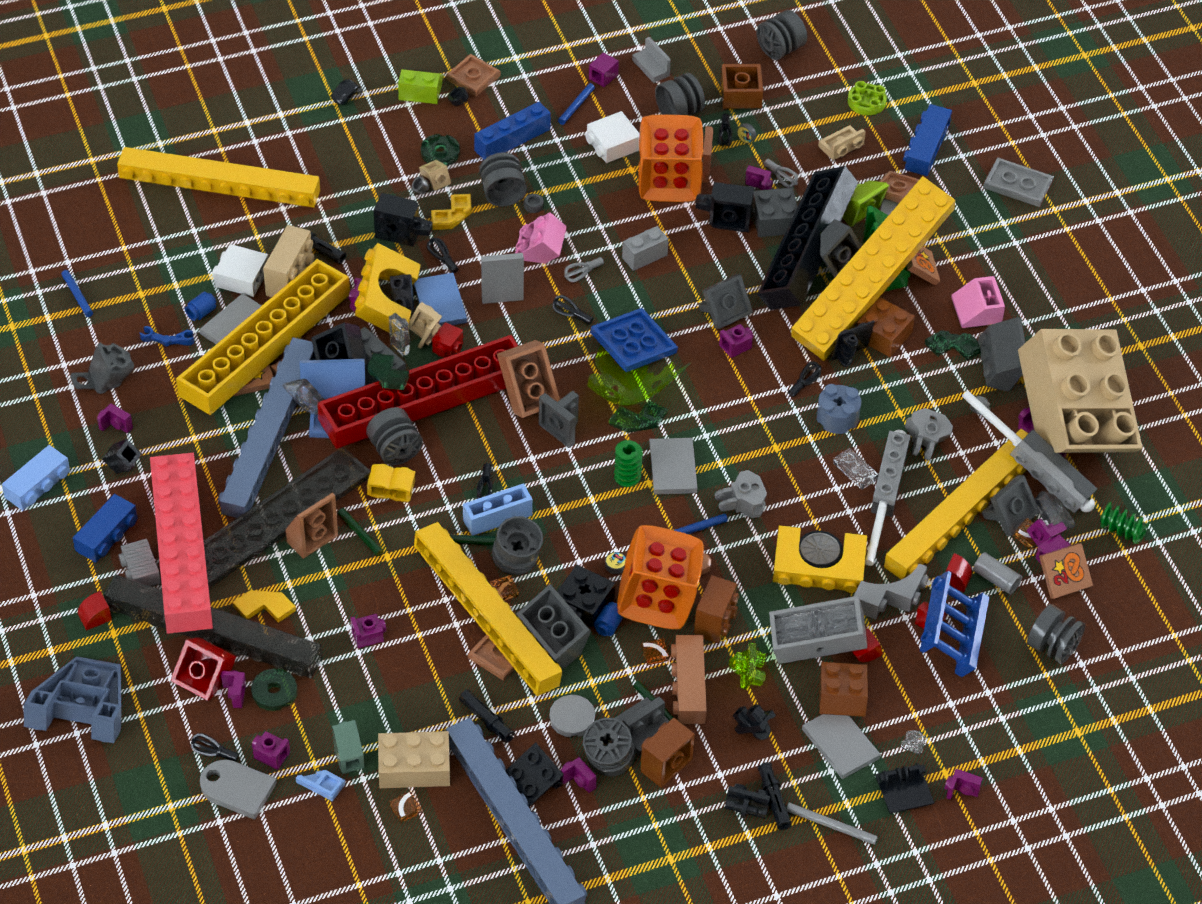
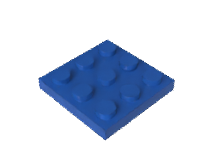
[590,308,678,372]

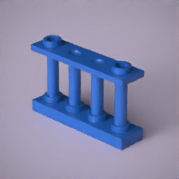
[920,571,989,677]

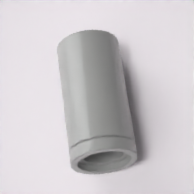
[973,552,1022,595]

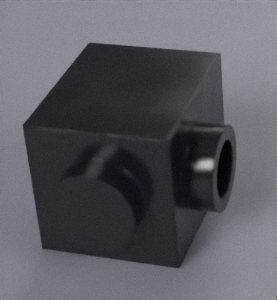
[102,439,142,474]

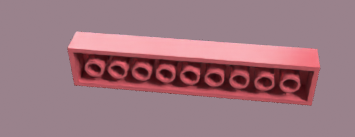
[150,452,213,634]

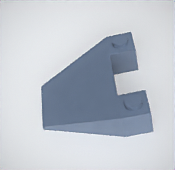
[24,656,121,743]

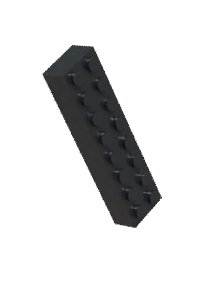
[757,166,858,310]

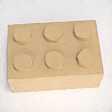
[263,225,314,297]
[378,731,450,788]

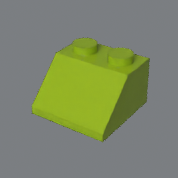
[398,69,444,104]
[842,180,889,227]

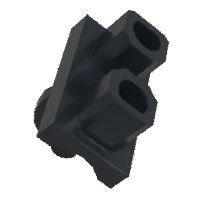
[390,274,415,312]
[733,704,776,740]
[725,783,770,819]

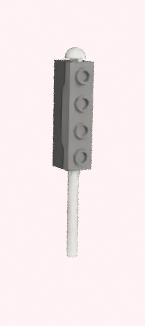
[962,390,1097,513]
[865,430,911,566]

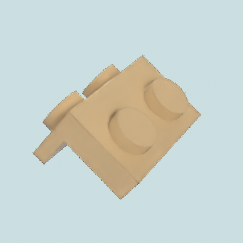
[818,125,866,160]
[407,302,442,349]

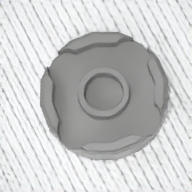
[549,695,595,737]

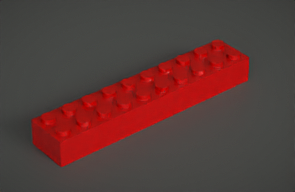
[318,335,518,449]

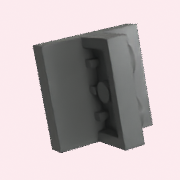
[698,274,753,329]
[539,391,579,448]
[982,475,1040,536]
[615,696,669,756]

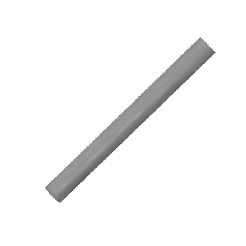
[787,802,878,845]

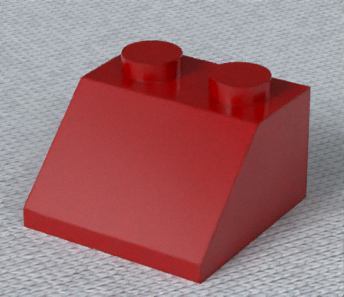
[170,637,236,701]

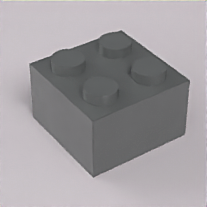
[752,188,797,237]

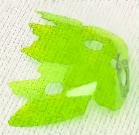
[587,345,691,406]

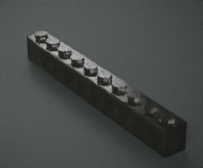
[104,575,323,678]

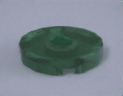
[421,134,460,166]
[251,668,298,711]

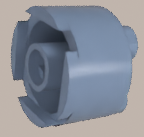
[816,384,861,434]

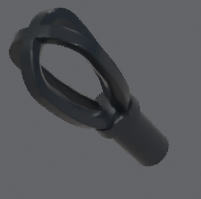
[718,113,732,146]
[427,237,459,273]
[552,295,593,325]
[788,361,822,397]
[476,463,492,499]
[191,733,239,762]

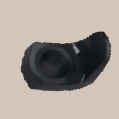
[331,79,363,105]

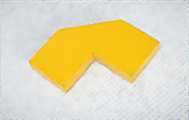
[431,194,472,230]
[232,590,296,623]

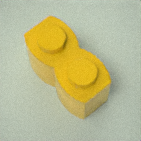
[367,464,415,502]

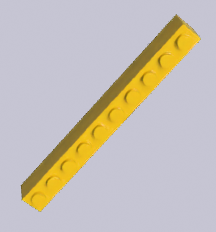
[117,147,320,208]
[884,429,1029,580]
[414,522,562,696]

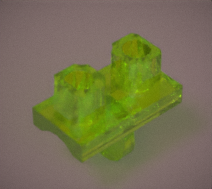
[729,642,766,690]

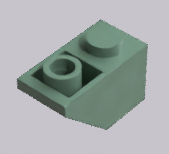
[332,720,364,774]

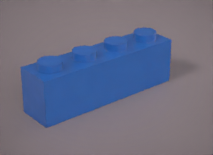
[474,102,551,160]
[903,104,952,177]

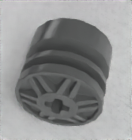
[756,9,807,60]
[655,72,705,115]
[479,152,527,207]
[366,407,423,466]
[492,516,543,575]
[1027,604,1086,664]
[583,718,636,776]

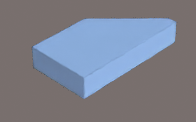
[296,770,345,802]

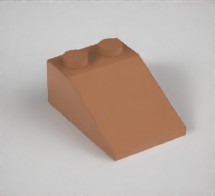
[286,493,338,559]

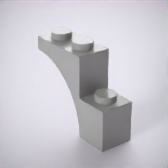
[853,564,929,619]

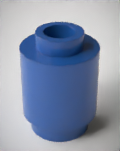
[185,292,216,321]
[594,602,623,636]

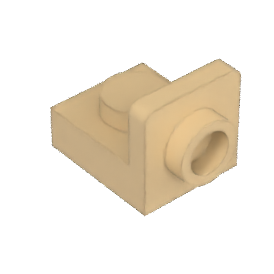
[419,160,451,191]

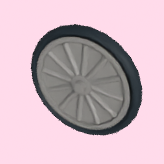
[799,531,843,568]

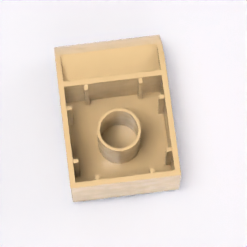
[1018,329,1143,453]

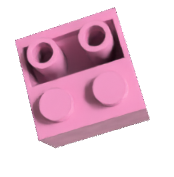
[515,212,567,264]
[951,276,1005,328]

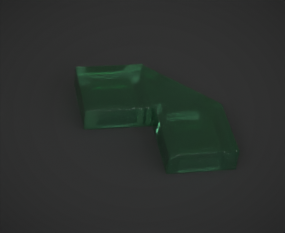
[924,330,981,361]
[368,353,410,390]
[609,400,668,433]

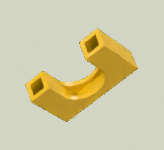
[355,243,420,337]
[773,525,867,593]

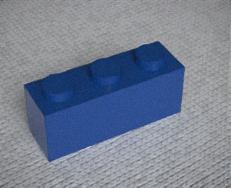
[73,494,138,563]

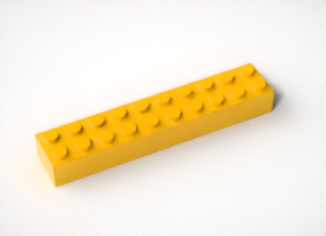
[791,176,956,361]
[176,259,350,415]

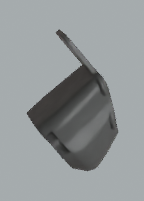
[70,342,134,394]

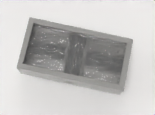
[769,596,868,664]

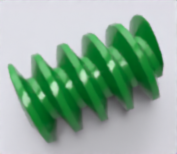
[614,440,643,487]
[1100,502,1150,544]

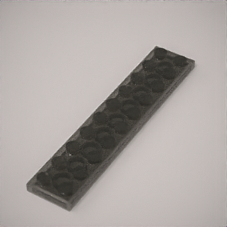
[203,447,371,588]

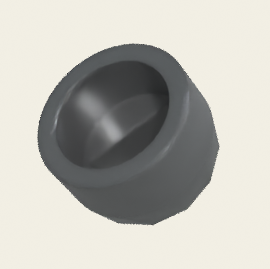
[412,176,430,194]

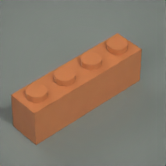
[671,635,706,724]

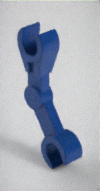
[140,326,194,346]

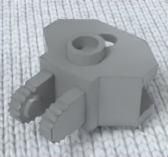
[905,408,953,460]
[714,470,767,518]

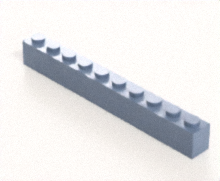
[218,337,316,520]
[445,717,587,904]

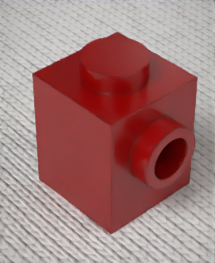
[432,322,463,358]

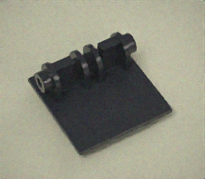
[831,320,875,367]
[505,742,564,807]
[875,763,934,814]

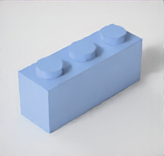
[2,445,70,511]
[463,483,533,536]

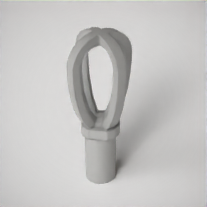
[764,159,798,188]
[564,257,604,282]

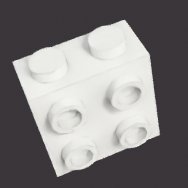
[585,111,639,163]
[212,244,268,297]

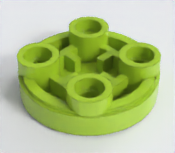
[847,81,887,115]

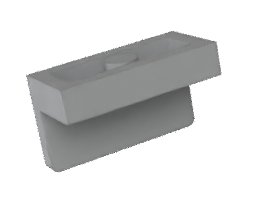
[632,37,671,83]

